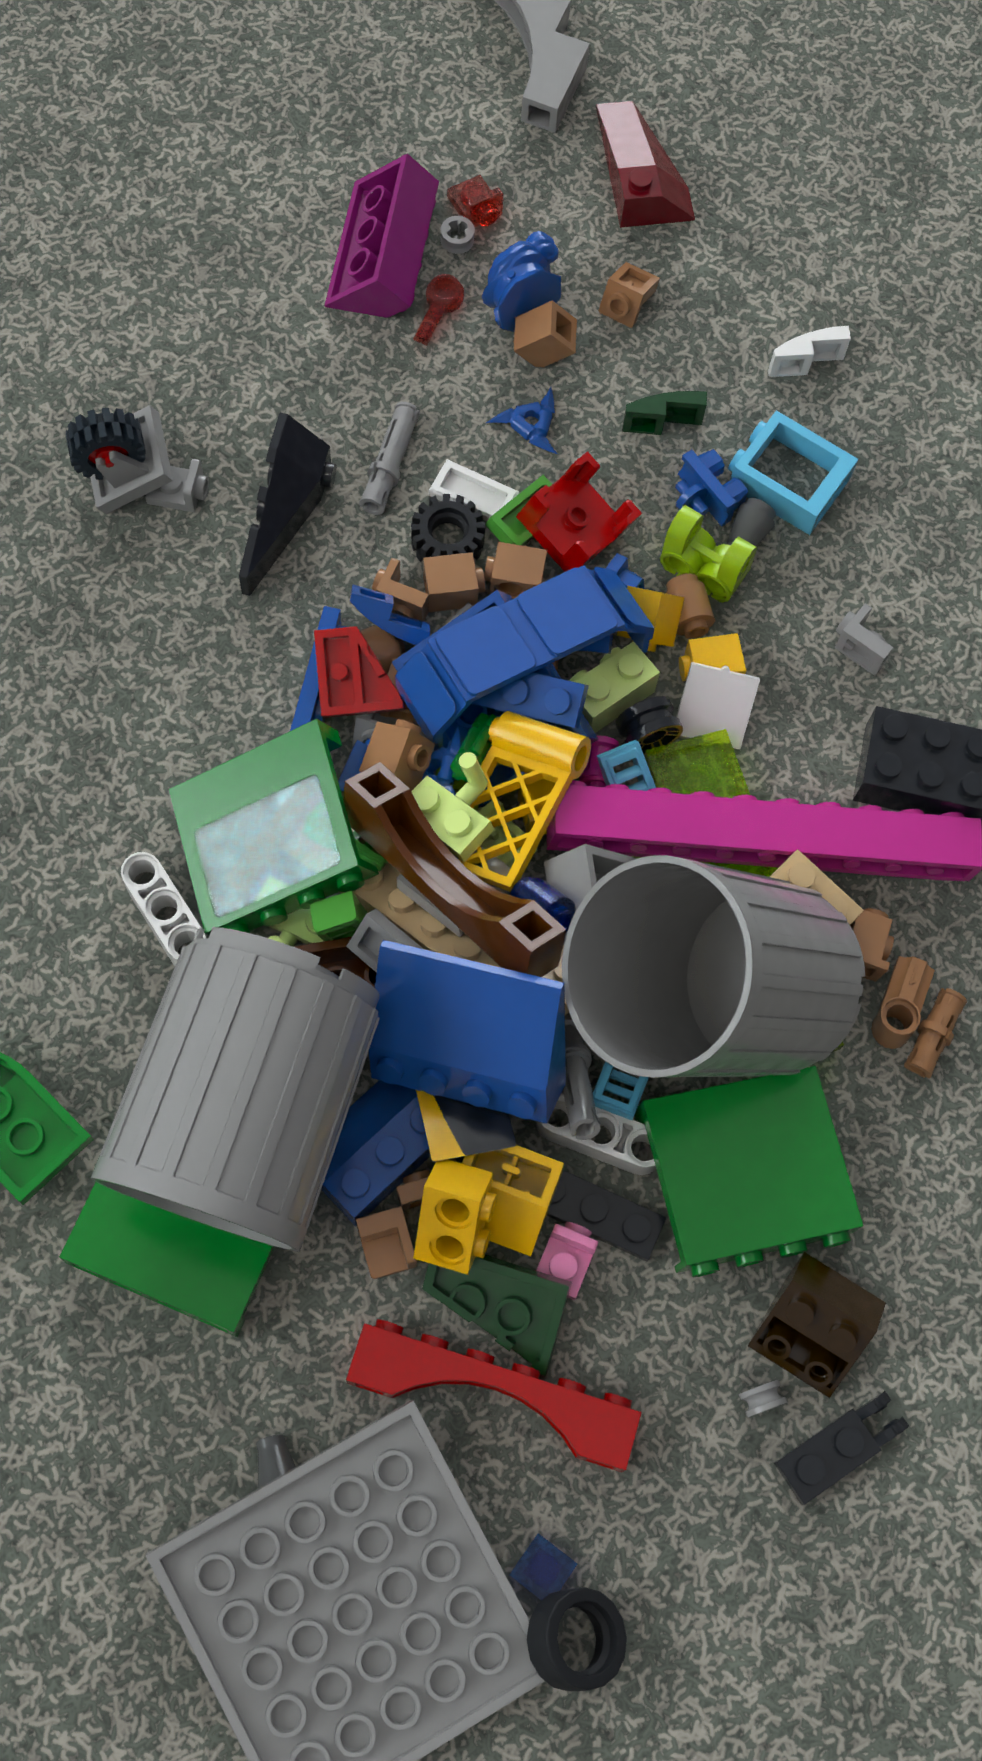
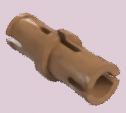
[904,988,967,1078]

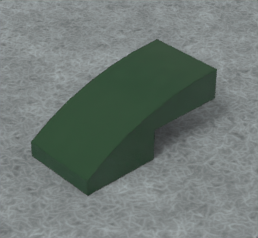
[622,391,707,435]

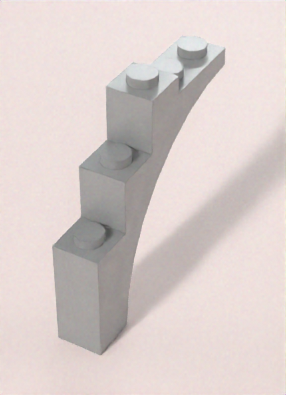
[494,0,590,133]

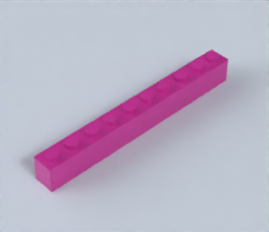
[547,780,982,881]

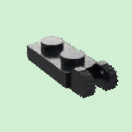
[774,1391,909,1505]

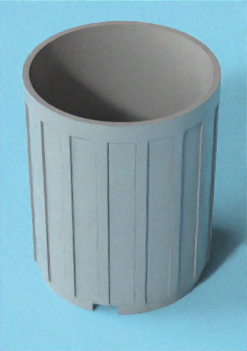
[562,855,865,1078]
[91,927,380,1252]

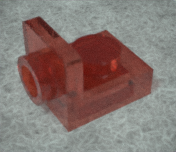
[447,175,504,227]

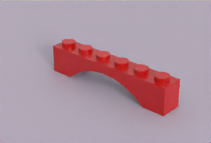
[346,1319,642,1473]

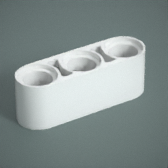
[121,852,206,966]
[535,1093,656,1175]

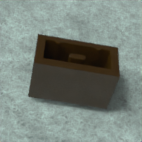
[748,1252,886,1398]

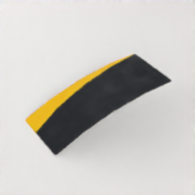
[416,1090,516,1162]

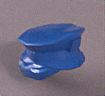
[482,231,561,332]

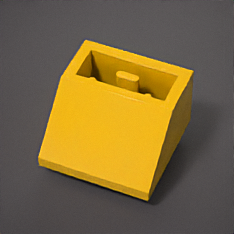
[462,1145,564,1257]

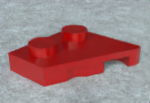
[314,626,406,718]

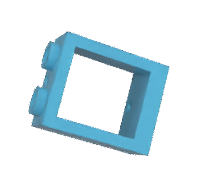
[728,410,858,535]

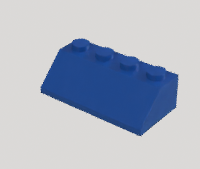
[321,1080,431,1227]

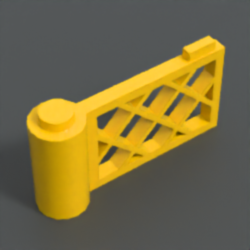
[458,711,591,893]

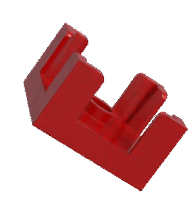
[516,451,642,572]

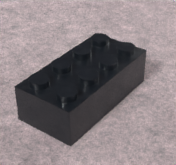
[853,706,982,824]

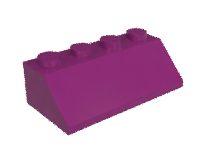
[324,153,439,318]

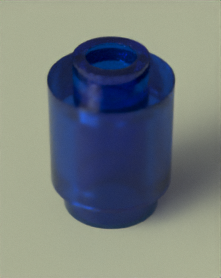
[509,877,576,932]

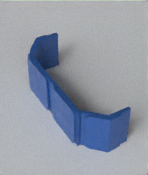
[395,565,654,751]

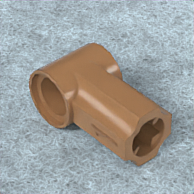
[871,956,935,1049]

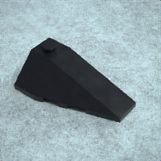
[239,412,337,596]

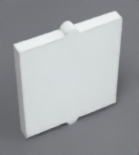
[676,662,760,750]

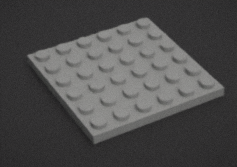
[145,1400,545,1761]

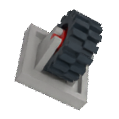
[65,405,173,514]

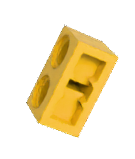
[413,1159,497,1275]

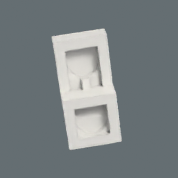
[768,326,851,377]

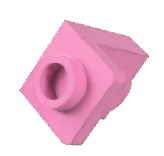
[536,1222,599,1300]

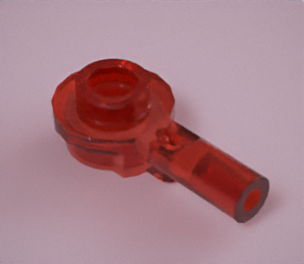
[413,274,465,346]

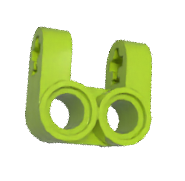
[660,505,757,603]

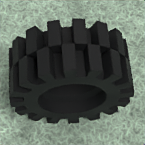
[411,494,485,562]

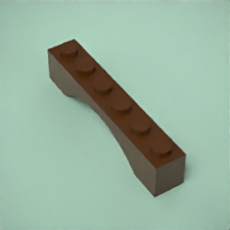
[343,762,566,977]

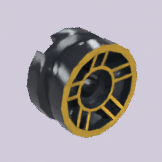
[615,696,683,754]

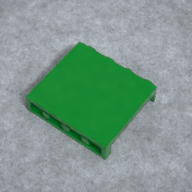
[634,1066,864,1278]
[59,1182,275,1337]

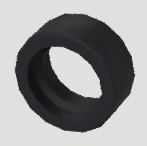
[526,1587,627,1692]

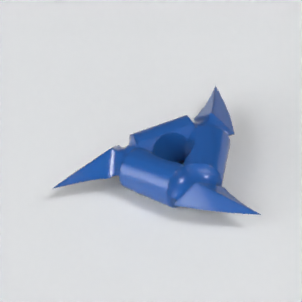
[486,387,557,454]
[422,725,460,795]

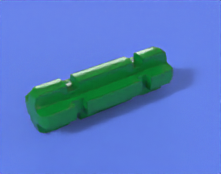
[450,713,497,782]

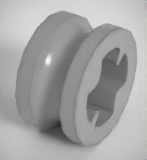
[440,216,475,254]
[738,1379,788,1418]

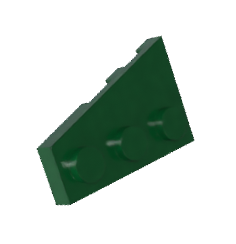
[422,1255,572,1377]

